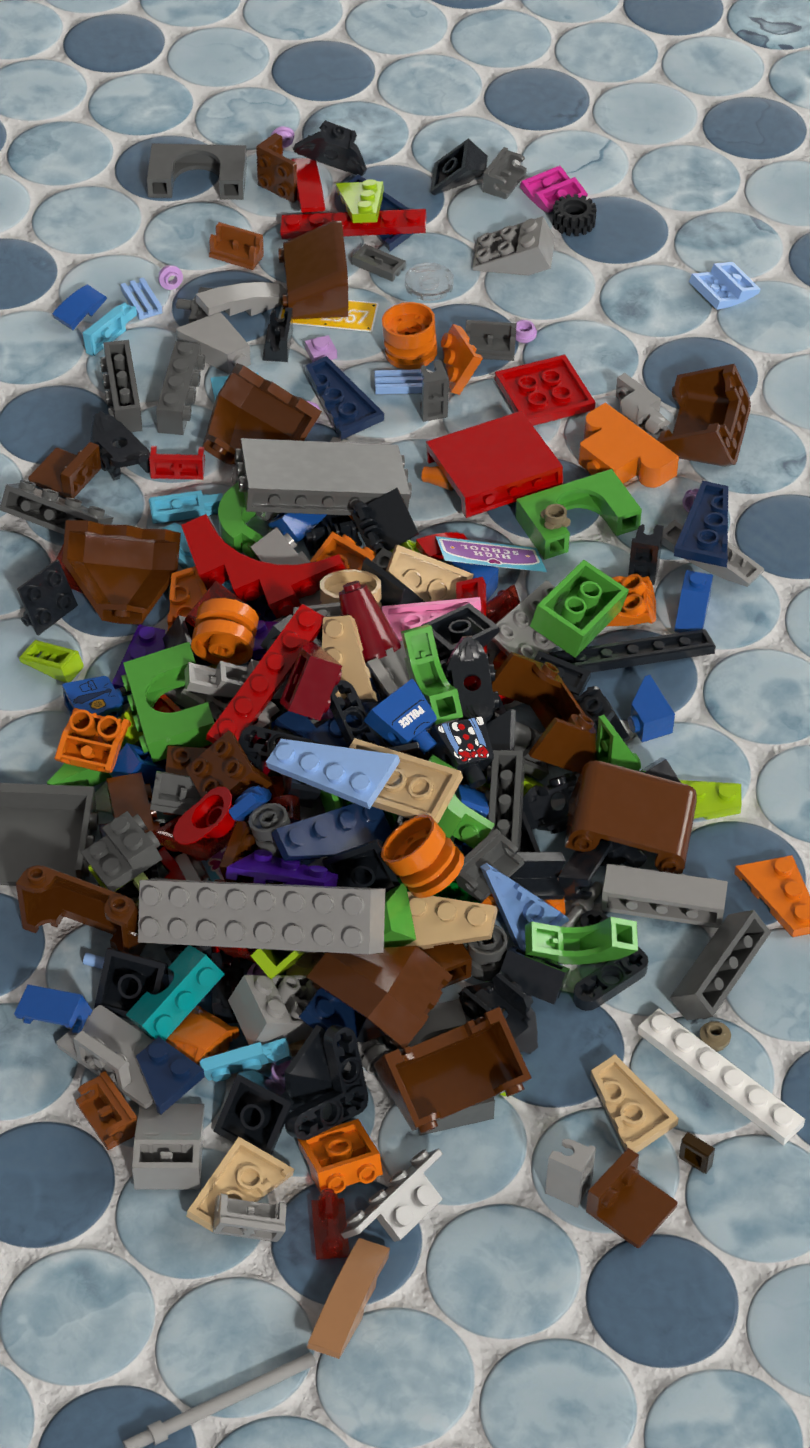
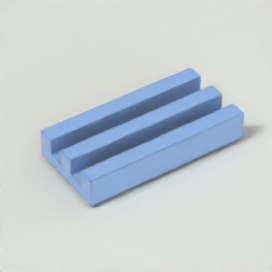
[121,277,162,320]
[375,369,423,394]

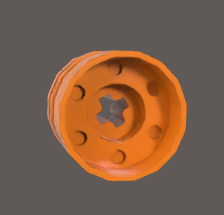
[382,302,437,370]
[381,814,464,898]

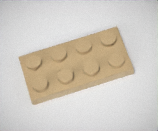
[349,738,463,823]

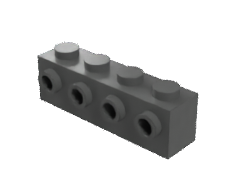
[100,340,142,432]
[156,341,205,435]
[0,480,114,535]
[485,750,525,852]
[670,910,771,1021]

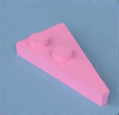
[382,597,481,641]

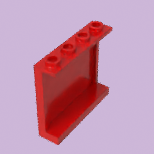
[426,411,563,518]

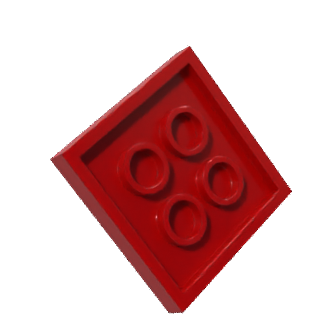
[494,354,596,426]

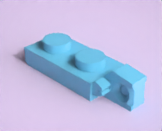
[83,302,137,356]
[149,490,223,524]
[200,1038,292,1082]

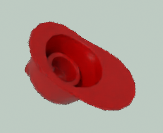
[173,787,235,845]

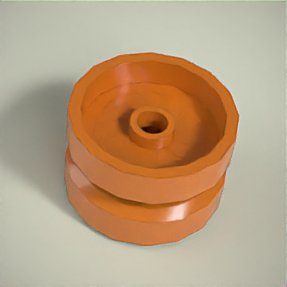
[191,598,259,665]

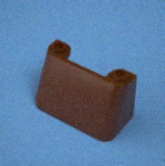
[278,221,348,319]
[657,364,751,467]
[565,760,697,874]
[16,865,147,956]
[374,1007,531,1134]

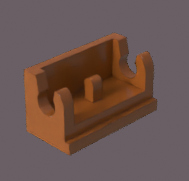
[209,222,264,270]
[76,1071,137,1150]

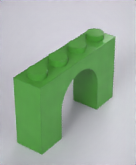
[516,469,642,560]
[121,642,215,763]

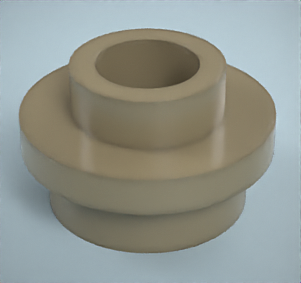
[699,1021,731,1052]

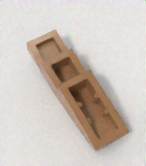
[307,1238,390,1359]

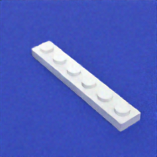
[637,1008,805,1146]

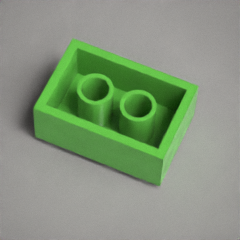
[530,560,629,657]

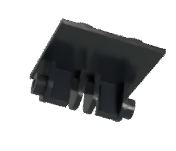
[351,488,419,555]
[303,514,362,557]
[17,559,78,636]

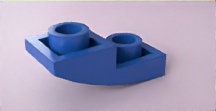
[52,284,107,330]
[229,786,272,821]

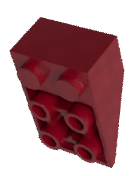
[280,641,342,721]

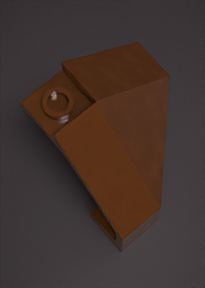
[202,363,322,465]
[62,520,181,625]
[306,946,452,1049]

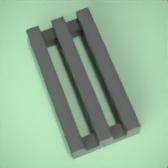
[352,244,406,282]

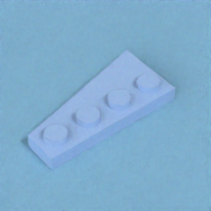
[266,739,400,809]

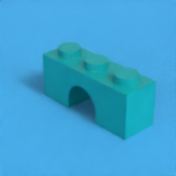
[126,945,224,1041]

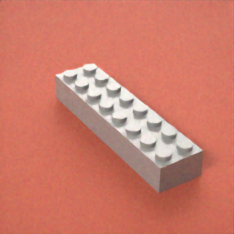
[138,879,385,954]

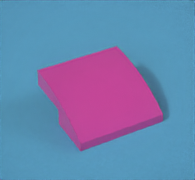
[520,166,588,213]

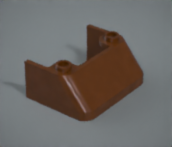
[491,652,597,773]

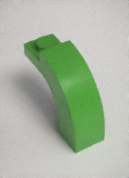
[218,482,263,561]
[401,624,463,725]
[429,755,495,849]
[525,917,638,965]

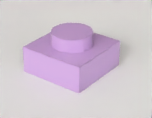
[305,335,337,362]

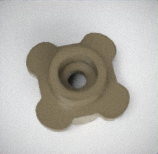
[541,504,571,530]

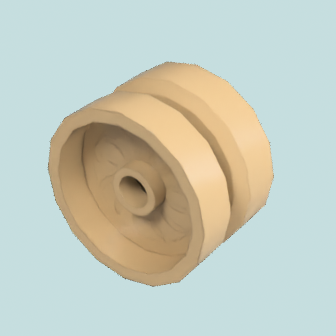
[320,569,382,610]

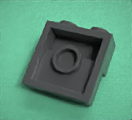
[81,811,162,891]

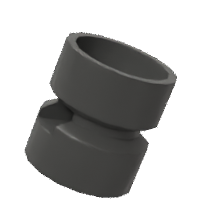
[248,803,291,858]
[467,925,508,981]

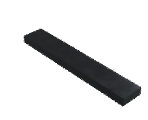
[549,629,716,673]

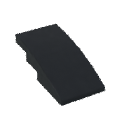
[421,603,500,677]

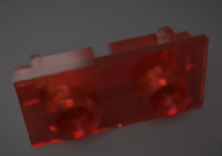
[486,584,520,624]
[311,1188,349,1260]

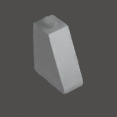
[176,312,251,374]

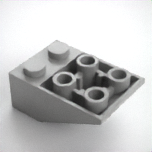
[472,216,555,276]
[228,975,316,1045]
[132,1104,205,1190]

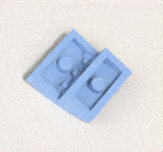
[689,262,761,310]

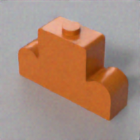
[579,402,679,488]

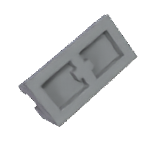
[545,1139,596,1208]
[213,1193,286,1242]

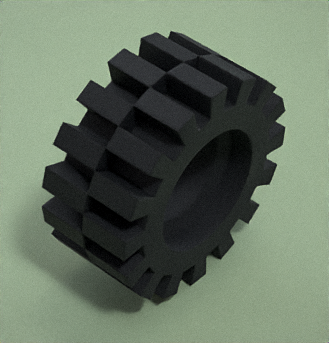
[552,194,597,236]

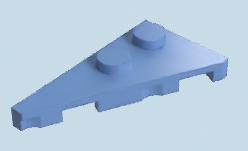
[480,863,569,951]

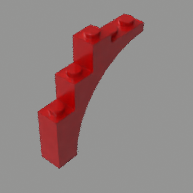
[181,514,347,618]

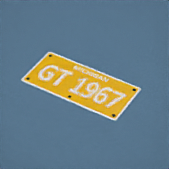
[279,300,379,332]

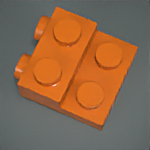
[310,532,376,570]
[297,1119,383,1194]

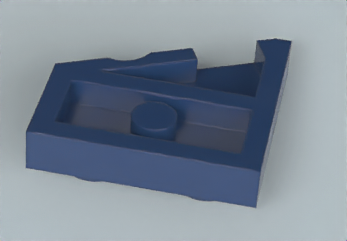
[136,1037,205,1115]

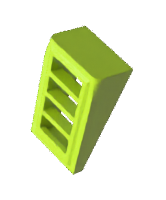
[19,640,84,683]

